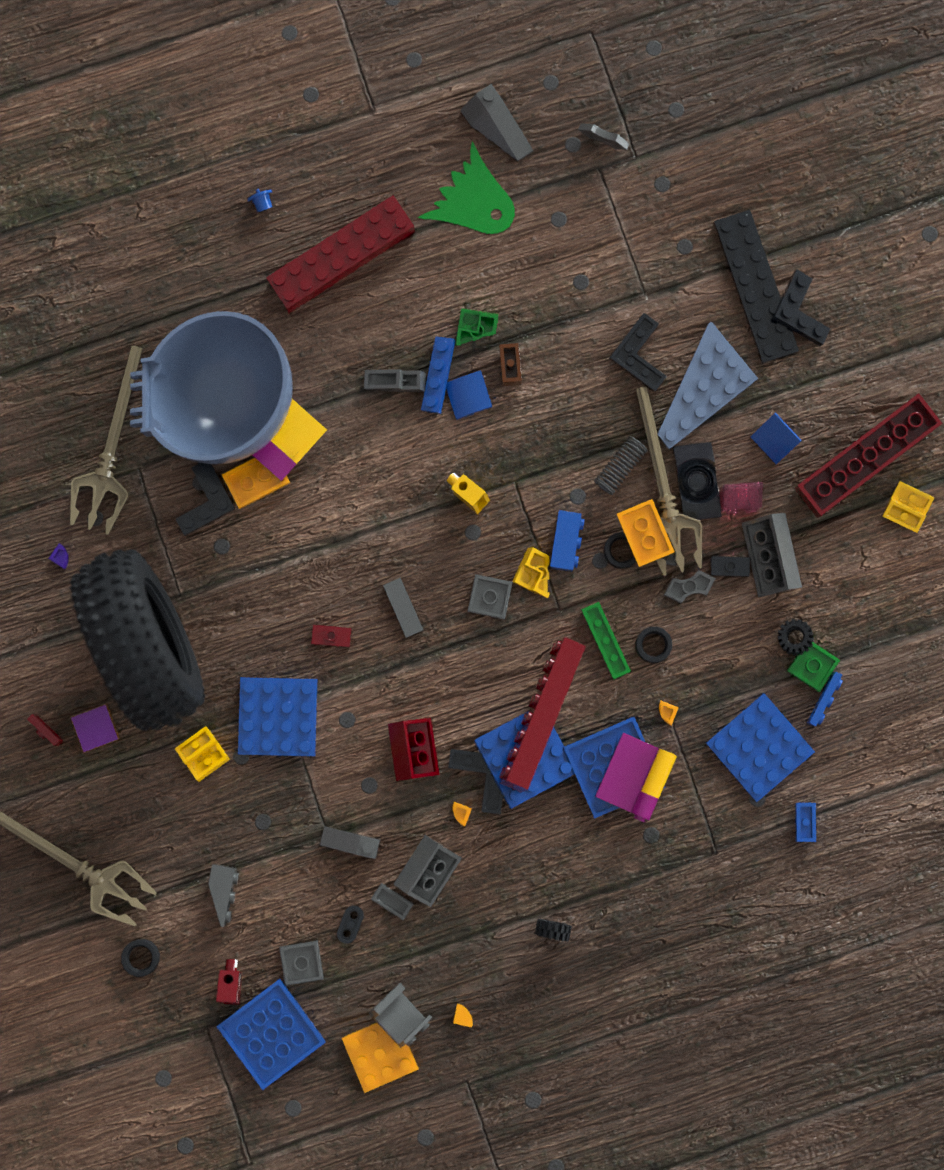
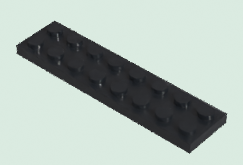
[714,210,799,364]

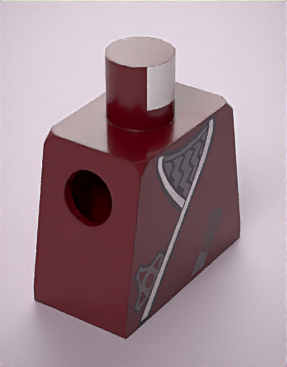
[216,959,242,1005]

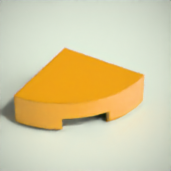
[659,700,678,726]
[453,802,472,826]
[453,1003,473,1027]

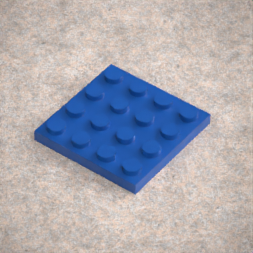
[238,677,318,756]
[705,693,815,802]
[474,711,575,809]
[563,717,665,819]
[216,979,326,1090]

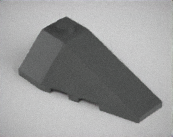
[460,84,533,162]

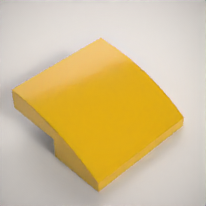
[883,481,934,533]
[175,726,230,782]

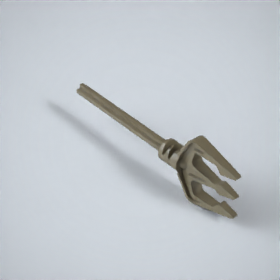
[70,346,143,535]
[636,387,702,576]
[0,811,157,926]

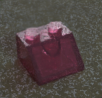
[720,482,763,515]

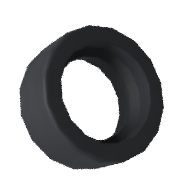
[604,532,636,569]
[635,627,672,663]
[121,939,160,977]

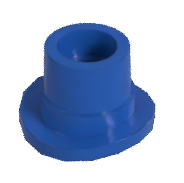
[247,189,273,212]

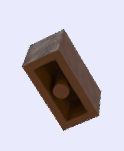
[499,343,522,386]

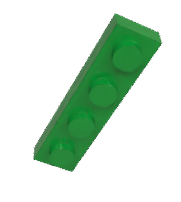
[581,602,631,680]

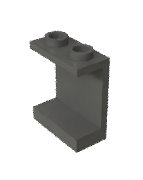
[369,983,432,1048]

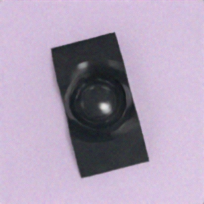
[673,442,722,520]

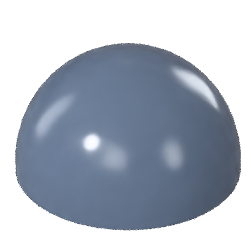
[130,311,293,464]

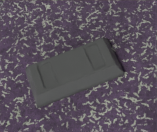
[371,883,413,920]

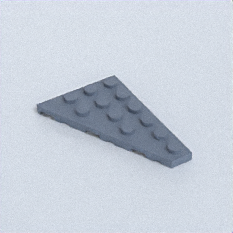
[658,322,758,450]

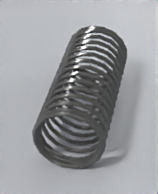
[594,436,648,495]

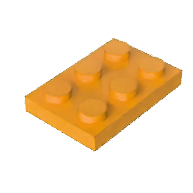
[222,458,290,509]
[616,499,675,567]

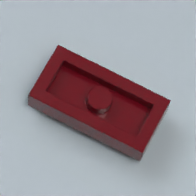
[311,625,352,647]
[27,714,64,746]

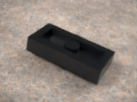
[710,556,750,577]

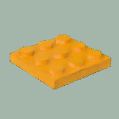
[342,1022,419,1093]

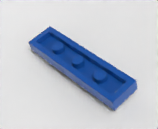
[421,337,455,414]

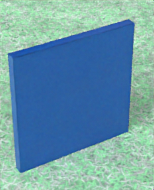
[750,413,802,464]

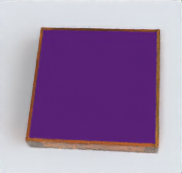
[70,704,120,753]

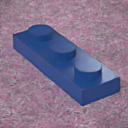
[807,671,843,727]

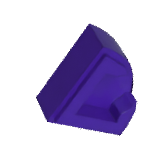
[48,543,69,569]

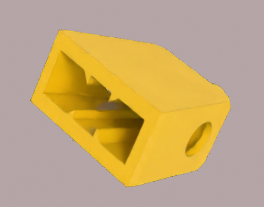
[447,473,490,515]

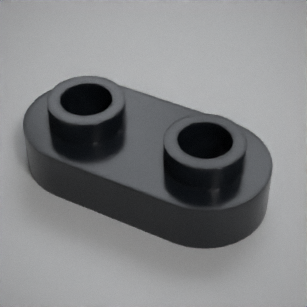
[337,905,364,944]

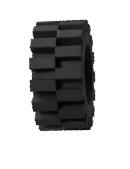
[777,619,814,656]
[535,919,572,942]

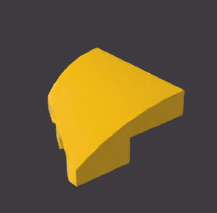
[512,547,549,598]

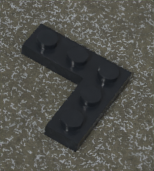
[772,269,830,346]
[609,313,667,392]
[176,463,235,536]
[448,749,503,814]

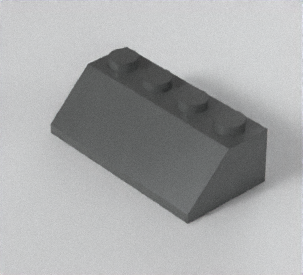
[742,513,802,597]

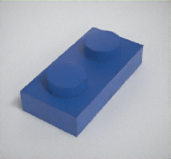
[795,803,816,842]

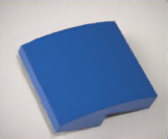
[446,370,492,420]

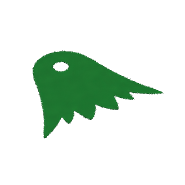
[418,142,515,234]

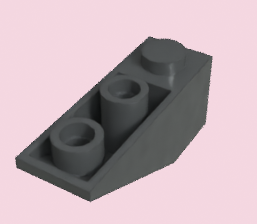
[208,864,239,927]

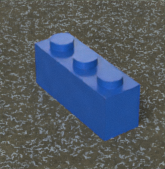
[550,510,585,572]

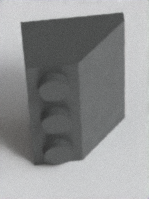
[394,835,462,907]

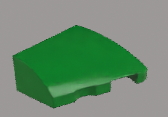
[456,308,499,346]

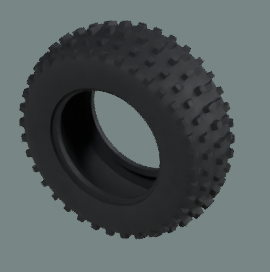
[70,549,205,731]

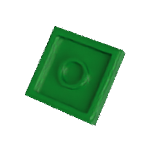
[787,642,840,692]

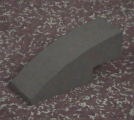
[364,369,426,392]

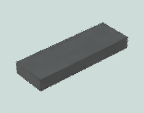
[383,578,424,638]

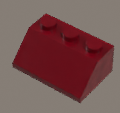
[388,718,440,781]

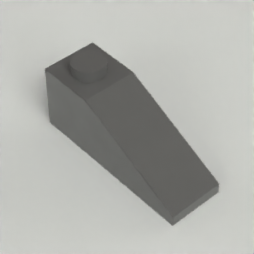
[320,826,381,859]

